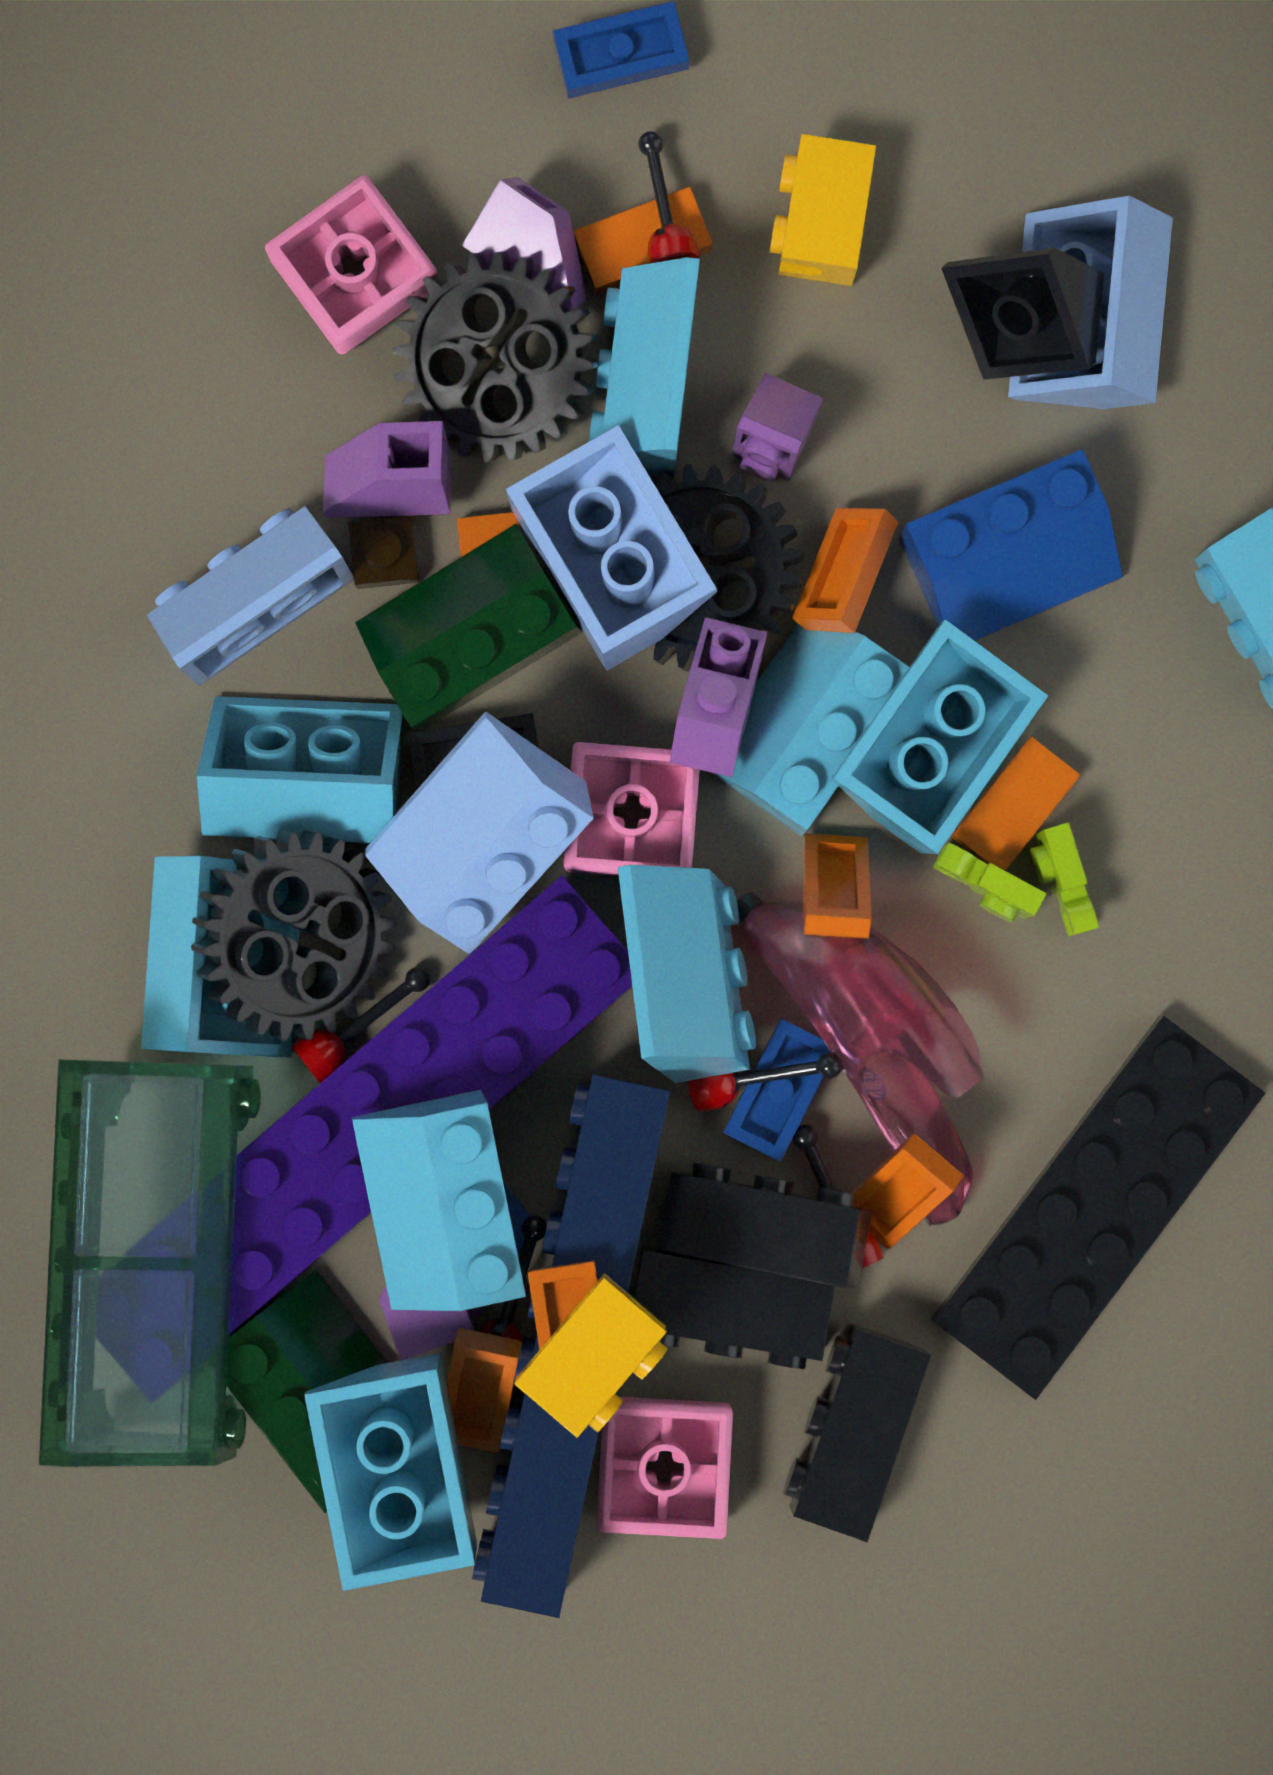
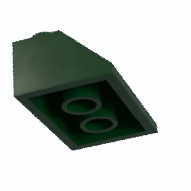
[355,524,582,731]
[204,1270,388,1513]

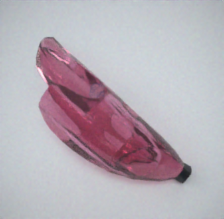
[737,892,985,1226]

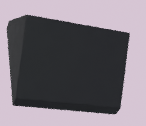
[941,248,1104,380]

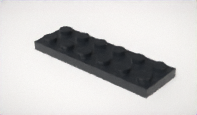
[931,1015,1266,1400]

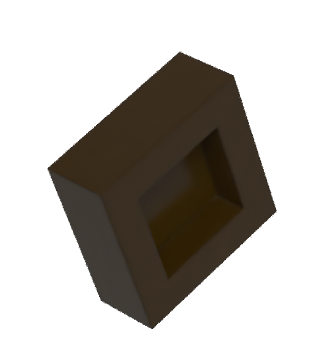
[348,516,420,589]

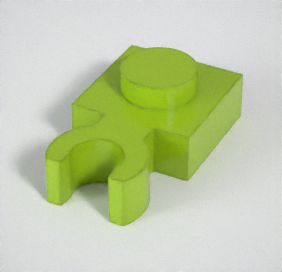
[1030,822,1099,937]
[932,842,1047,923]

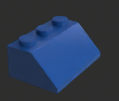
[899,449,1123,641]

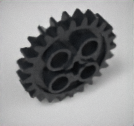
[392,251,599,462]
[641,464,804,672]
[191,830,397,1041]

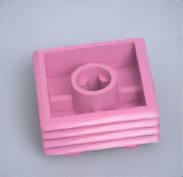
[265,175,439,354]
[563,742,700,876]
[596,1397,733,1539]

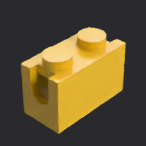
[769,134,876,286]
[514,1273,668,1438]

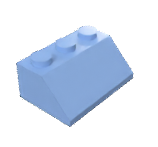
[1008,195,1173,409]
[506,425,717,671]
[147,506,354,686]
[365,711,594,955]

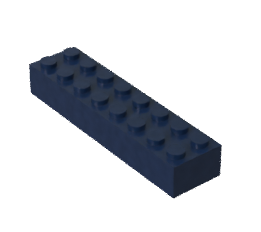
[472,1074,670,1618]

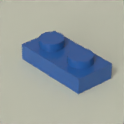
[552,1,689,99]
[723,1018,838,1162]

